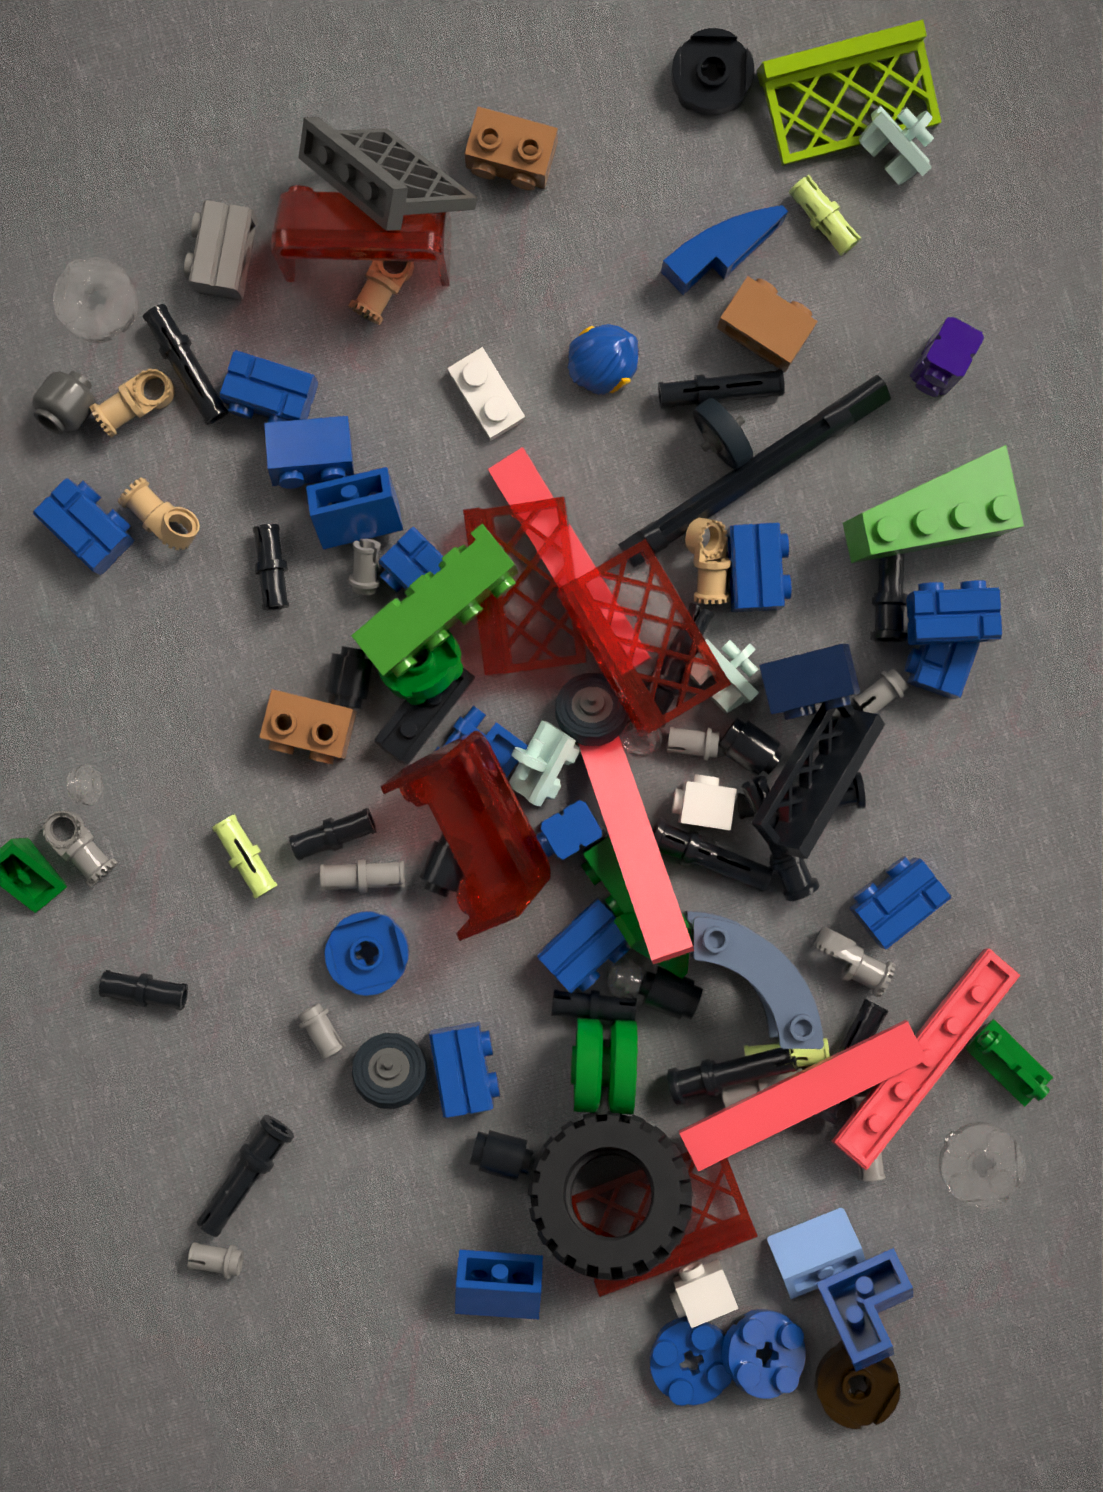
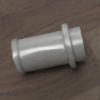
[349,539,382,595]
[853,669,908,713]
[667,726,719,761]
[298,1003,345,1059]
[187,1242,244,1279]

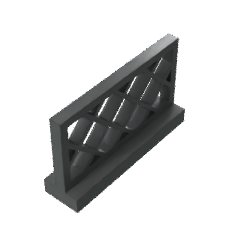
[298,117,477,231]

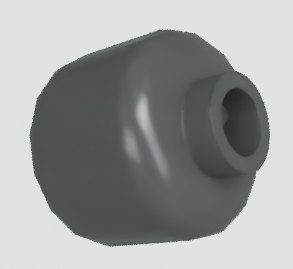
[32,371,96,435]

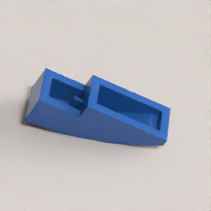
[661,205,788,295]

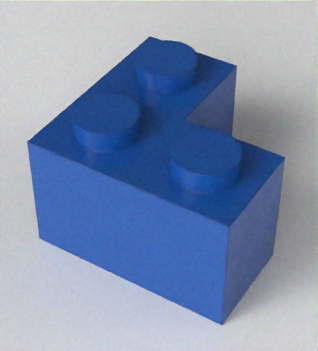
[816,1248,914,1372]

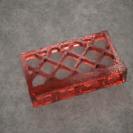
[463,496,587,677]
[556,539,731,737]
[571,1151,758,1297]

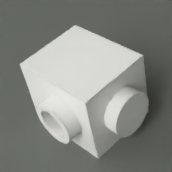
[672,774,737,830]
[669,1259,738,1328]

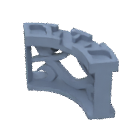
[686,911,824,1049]

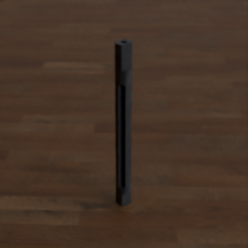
[618,375,891,568]

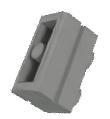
[184,200,258,300]

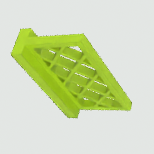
[756,19,942,166]

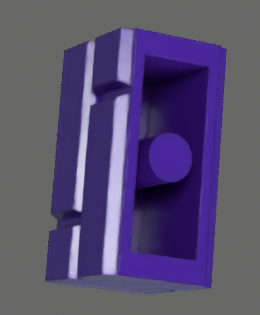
[910,316,985,397]

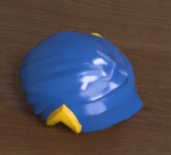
[567,324,639,395]

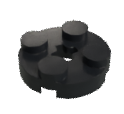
[671,28,755,116]

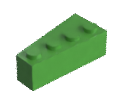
[843,445,1024,563]
[351,523,518,678]

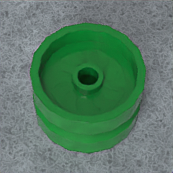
[570,1019,638,1115]

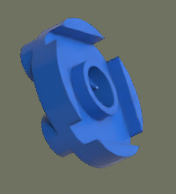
[325,911,409,996]
[722,1309,806,1399]
[649,1316,732,1406]

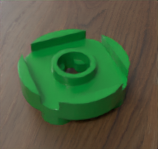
[378,630,463,705]

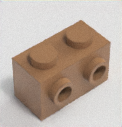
[465,106,558,190]
[717,276,818,372]
[259,689,357,765]

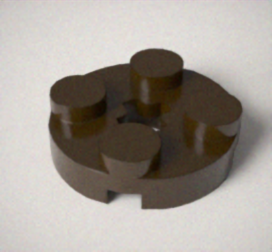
[814,1341,901,1429]

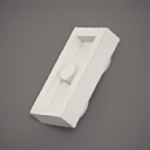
[447,347,526,441]

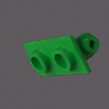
[964,1019,1053,1107]

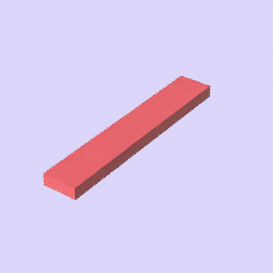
[488,447,652,680]
[578,736,694,965]
[831,948,1020,1170]
[679,1020,927,1172]

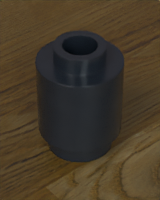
[326,646,373,708]
[718,718,783,777]
[420,832,473,897]
[638,966,703,1019]
[469,1130,533,1181]

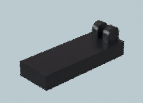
[374,668,475,767]

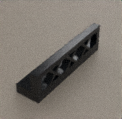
[751,703,885,859]

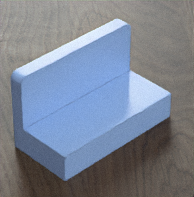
[767,1208,865,1299]

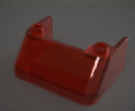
[271,185,451,286]
[380,731,551,941]

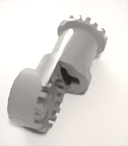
[42,810,118,888]
[813,926,896,998]

